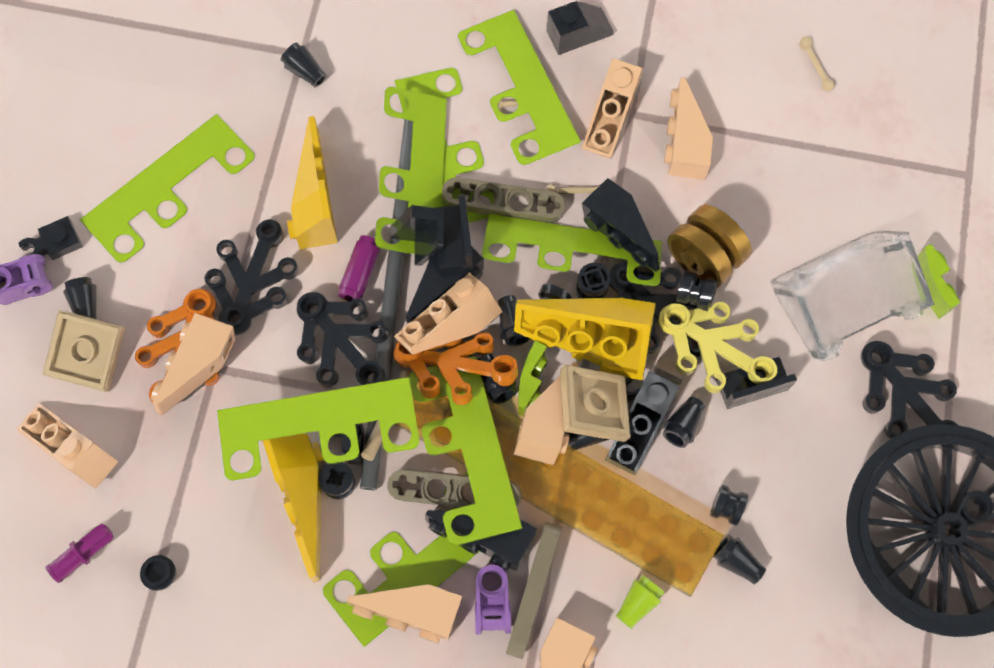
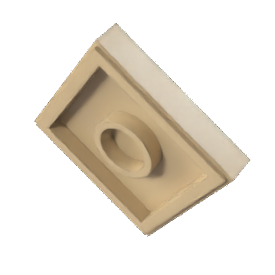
[42,310,126,392]
[560,365,631,442]

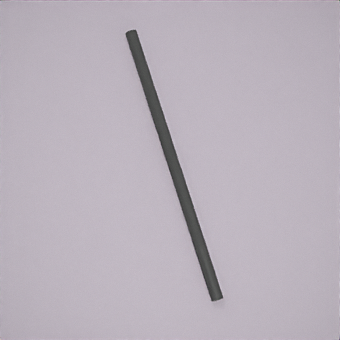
[360,119,413,491]

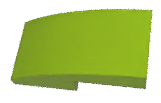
[915,244,961,319]
[518,340,549,417]

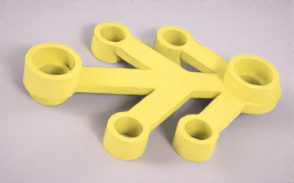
[658,302,777,393]

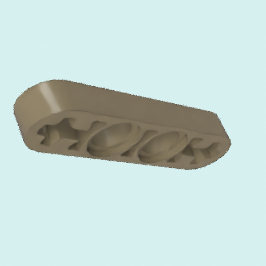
[442,178,565,223]
[387,468,522,507]
[506,522,562,659]

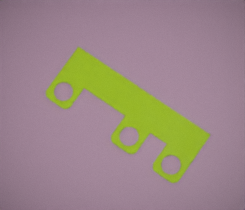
[458,9,581,165]
[394,68,496,223]
[375,86,447,254]
[79,114,255,262]
[482,214,662,286]
[409,356,522,545]
[217,377,419,481]
[323,473,480,647]

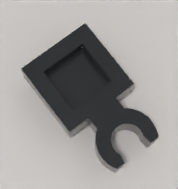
[18,216,83,260]

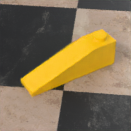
[287,116,338,250]
[514,298,655,380]
[262,433,324,583]

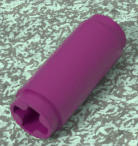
[338,235,381,302]

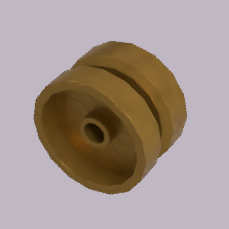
[667,204,752,288]

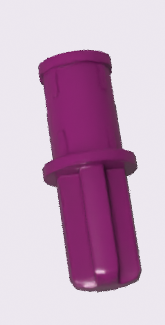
[45,523,114,583]

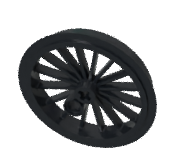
[846,424,994,637]

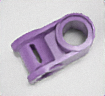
[0,254,53,305]
[475,564,511,635]

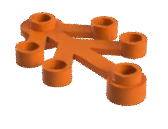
[135,289,220,403]
[393,333,518,405]

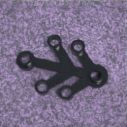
[204,219,299,336]
[610,262,702,361]
[297,292,389,387]
[860,341,958,439]

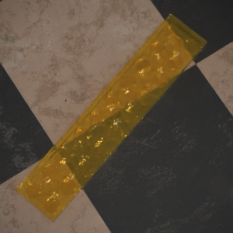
[394,365,724,597]

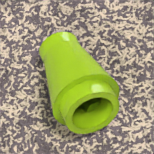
[615,574,665,629]

